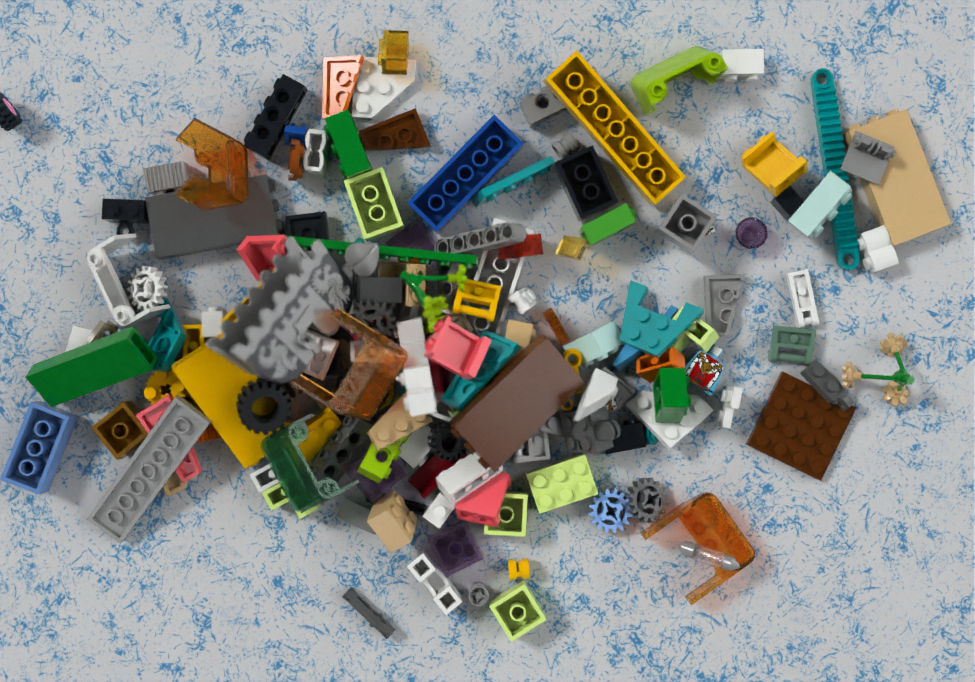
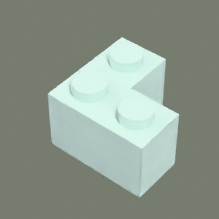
[563,320,623,368]

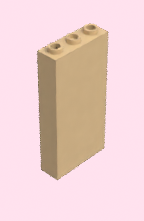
[843,108,951,246]

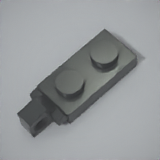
[801,359,854,411]

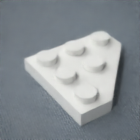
[352,57,417,120]
[626,391,714,450]

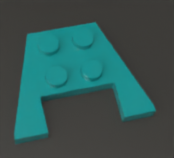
[620,280,704,358]
[148,297,187,373]

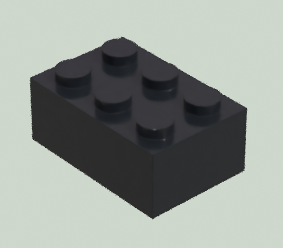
[554,145,618,222]

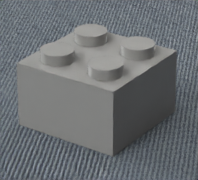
[655,194,717,254]

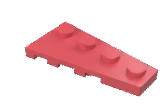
[135,393,202,483]

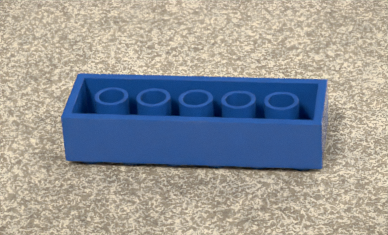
[407,115,524,235]

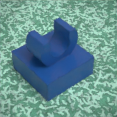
[284,123,307,148]

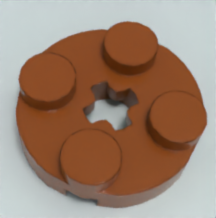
[288,139,304,181]

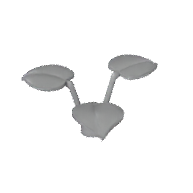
[304,242,379,331]

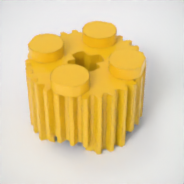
[144,369,191,405]

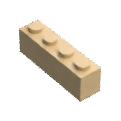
[498,319,536,374]

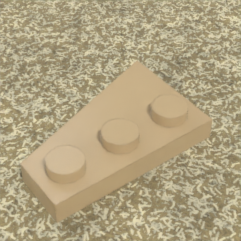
[367,391,433,451]

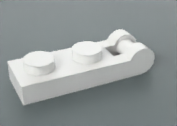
[786,269,819,328]
[508,287,537,315]

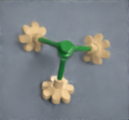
[842,333,915,407]

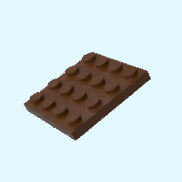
[746,371,857,481]

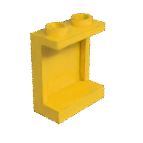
[741,131,807,197]

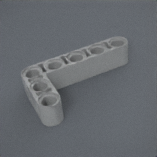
[434,222,527,298]

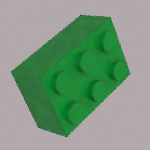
[324,110,373,180]

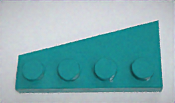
[472,156,555,207]
[441,330,520,411]

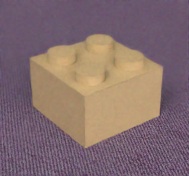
[367,490,418,553]

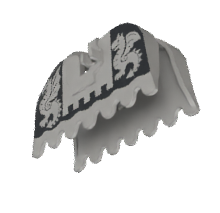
[206,237,353,383]

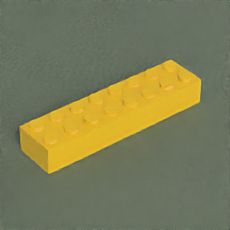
[543,50,686,205]

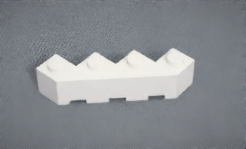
[393,316,437,417]

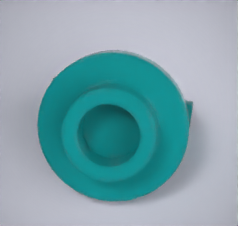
[643,424,659,445]

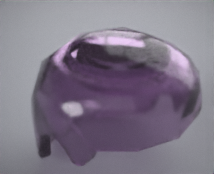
[735,217,768,249]

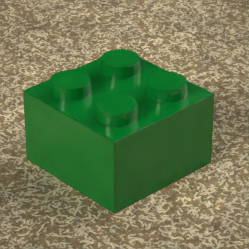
[653,368,691,423]

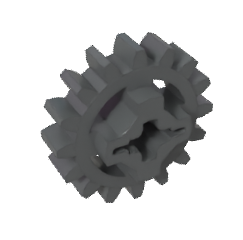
[350,298,395,344]
[625,478,668,523]

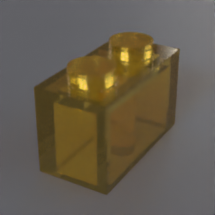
[378,30,409,75]

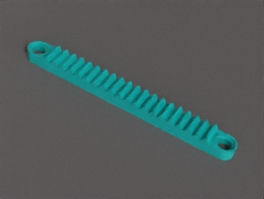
[810,68,860,270]

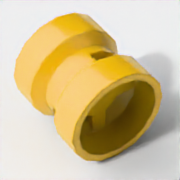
[508,558,530,580]

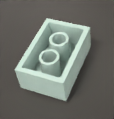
[788,171,852,239]

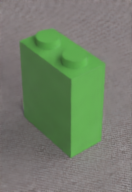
[579,203,637,249]

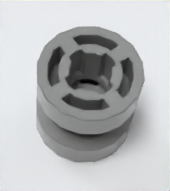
[551,132,580,159]
[468,582,489,607]

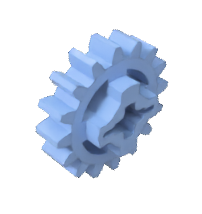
[588,488,633,533]

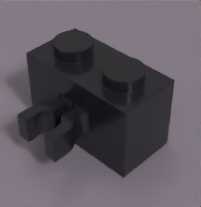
[102,199,150,235]

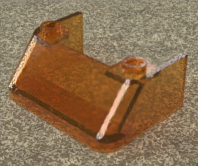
[175,117,249,210]

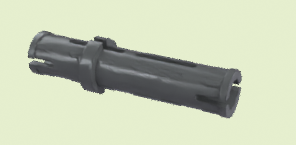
[342,587,396,640]

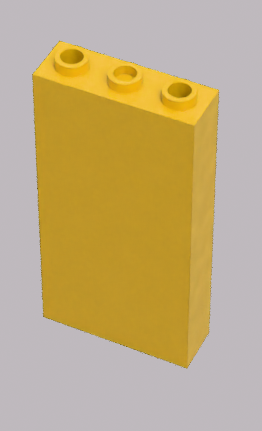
[172,332,296,469]

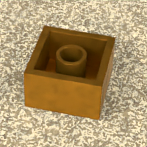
[91,401,148,460]

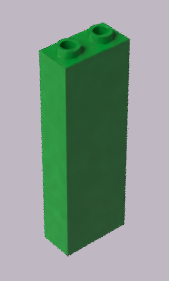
[25,326,158,407]

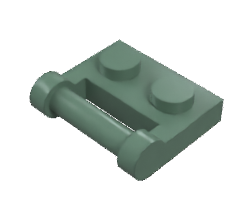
[768,325,816,365]

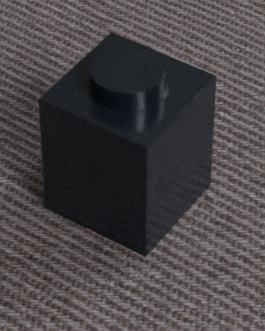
[770,186,804,220]

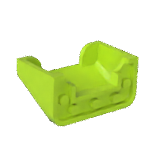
[631,46,728,116]

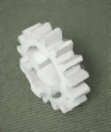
[127,266,168,310]

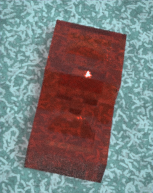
[498,234,543,260]

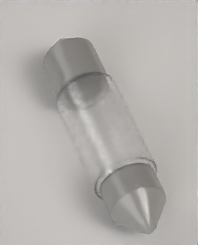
[678,541,740,571]

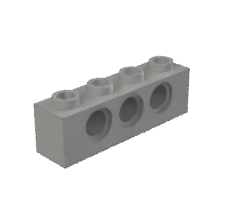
[520,66,598,128]

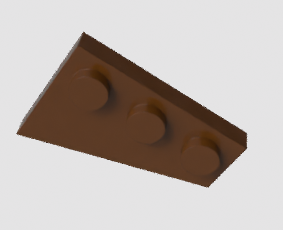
[359,108,431,151]

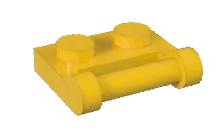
[452,279,501,322]

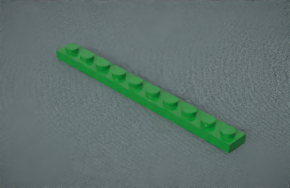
[271,234,479,269]

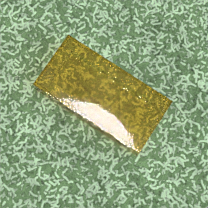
[556,235,589,261]

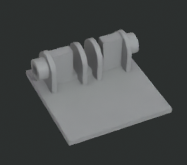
[840,131,896,185]

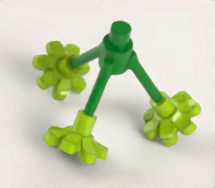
[399,264,467,334]

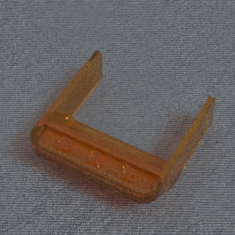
[291,308,407,420]
[640,492,755,605]

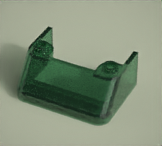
[261,408,360,512]

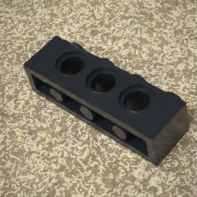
[243,74,308,161]

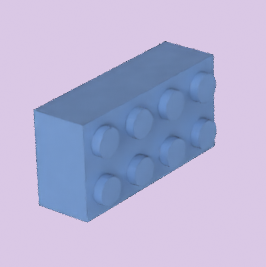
[0,401,78,495]

